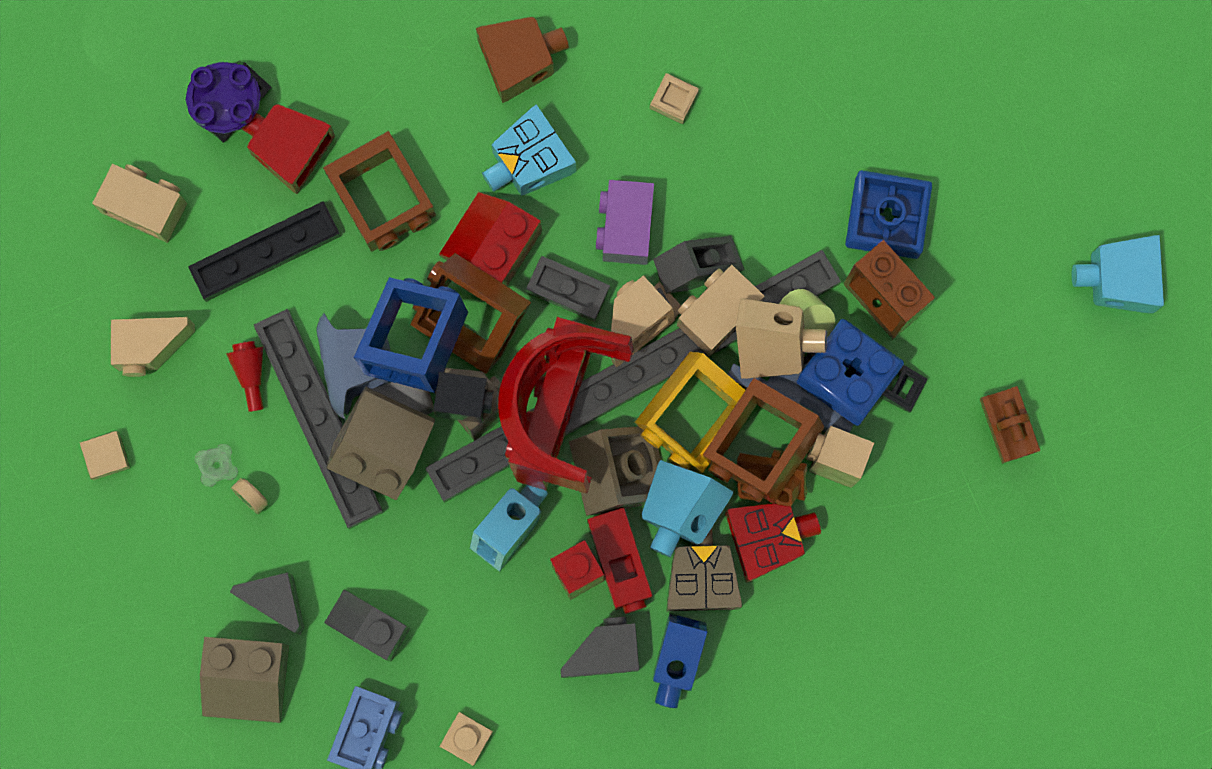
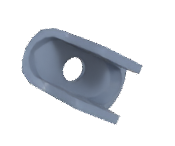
[316,313,391,420]

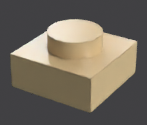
[439,712,493,766]

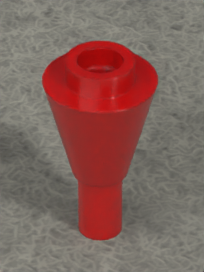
[226,341,264,412]

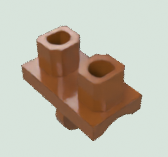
[980,386,1040,464]
[737,449,807,507]

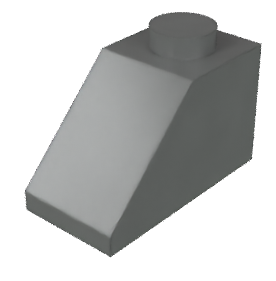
[653,236,744,294]
[324,590,410,662]
[560,617,639,678]

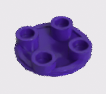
[185,62,261,134]

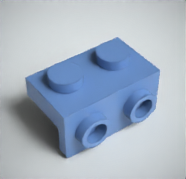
[327,686,403,769]

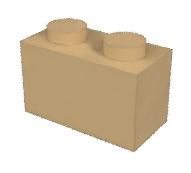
[92,164,187,243]
[677,265,765,357]
[806,426,874,488]

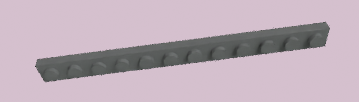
[425,250,841,503]

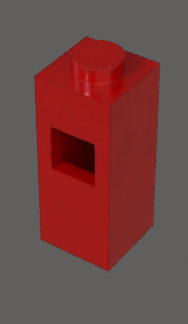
[587,508,652,614]
[550,540,604,600]

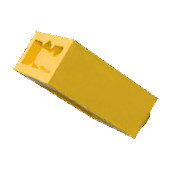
[634,351,745,473]

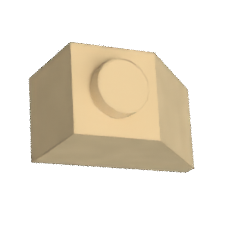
[611,275,675,367]
[111,317,195,377]

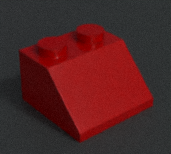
[439,192,542,286]

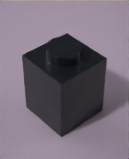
[433,372,494,423]

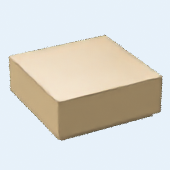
[650,73,699,124]
[80,431,130,480]

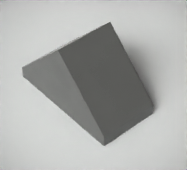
[230,573,304,635]

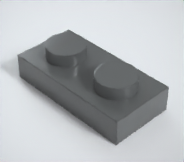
[526,256,610,322]

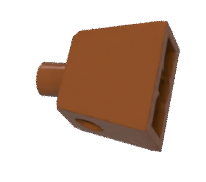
[476,17,569,103]

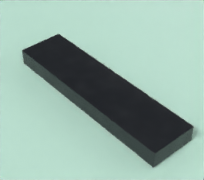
[188,201,341,302]

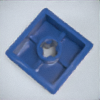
[845,170,932,259]
[797,319,904,426]

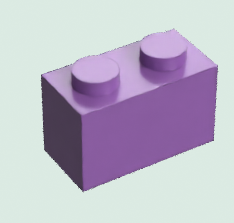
[596,180,654,265]

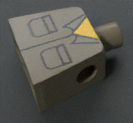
[666,528,742,612]

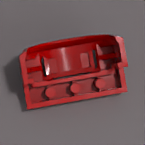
[498,317,634,494]

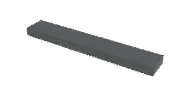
[254,309,384,529]

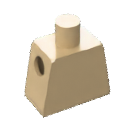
[736,299,827,379]

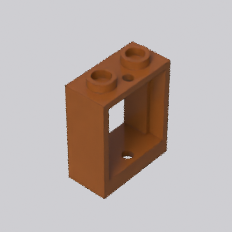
[323,131,436,252]
[844,240,935,340]
[410,253,531,374]
[703,378,824,504]

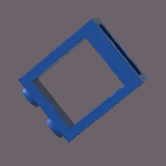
[354,277,468,393]

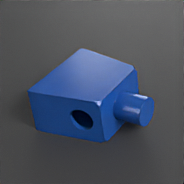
[653,613,707,708]

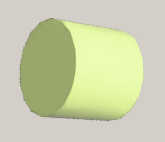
[780,289,835,337]

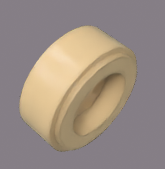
[231,478,268,514]

